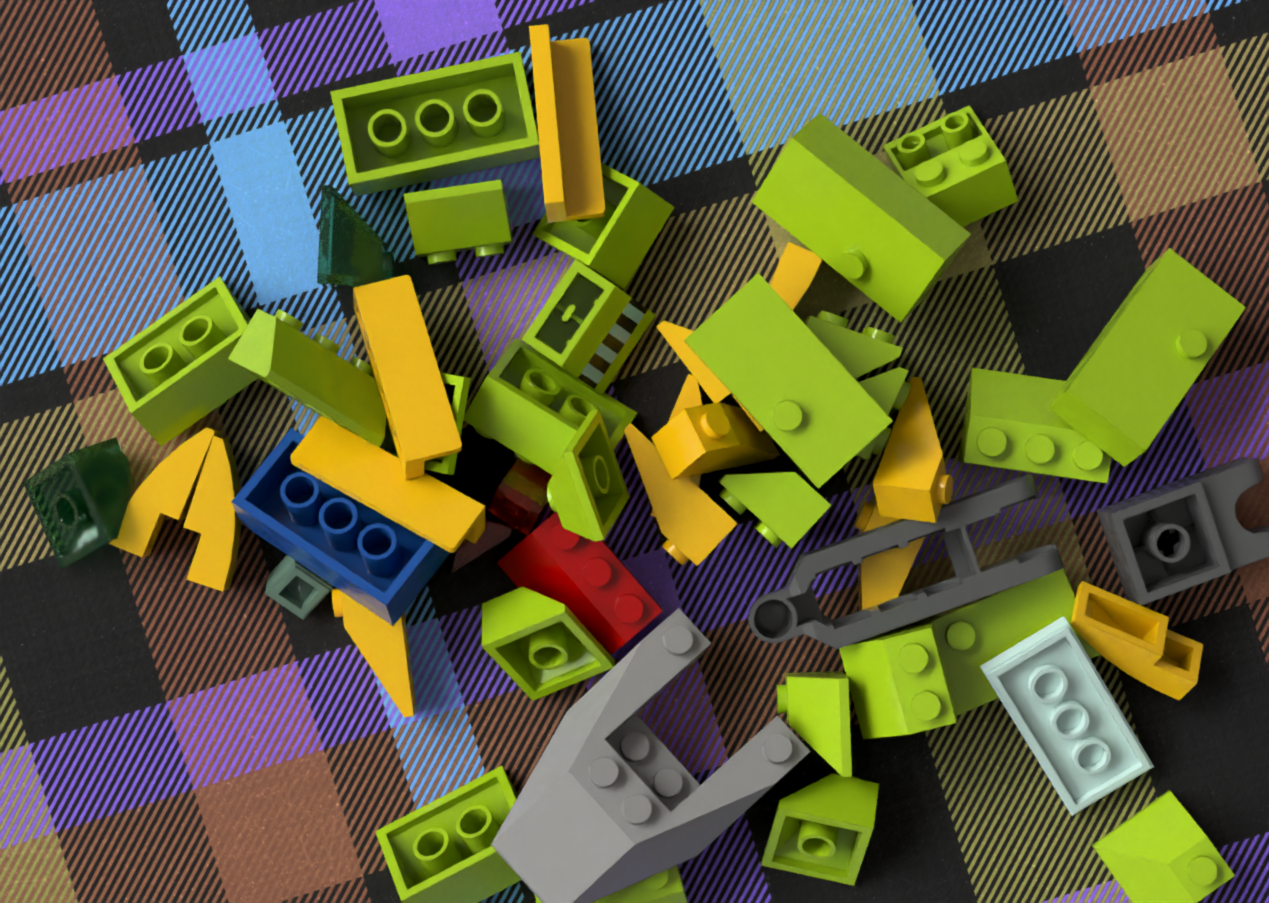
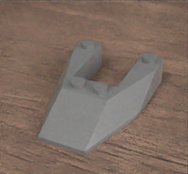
[491,608,810,903]

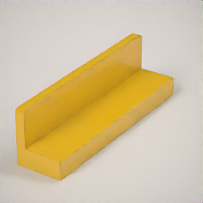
[529,24,606,223]
[353,275,462,480]
[290,415,485,553]

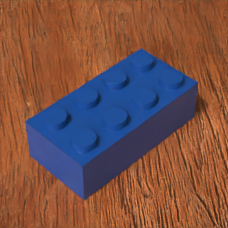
[231,428,450,626]

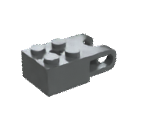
[1097,457,1269,605]

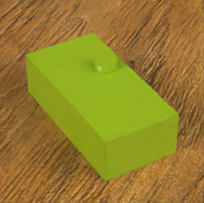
[330,52,540,197]
[751,113,971,323]
[1048,248,1246,467]
[684,273,893,488]
[901,568,1100,715]

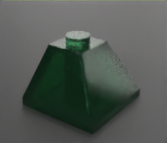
[317,185,394,289]
[23,437,135,570]

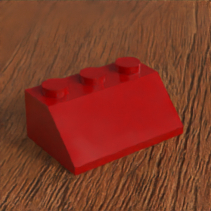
[497,512,663,655]

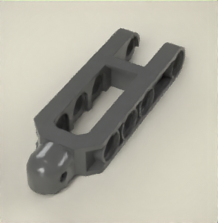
[748,474,1064,649]

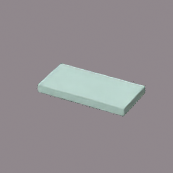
[980,616,1154,816]

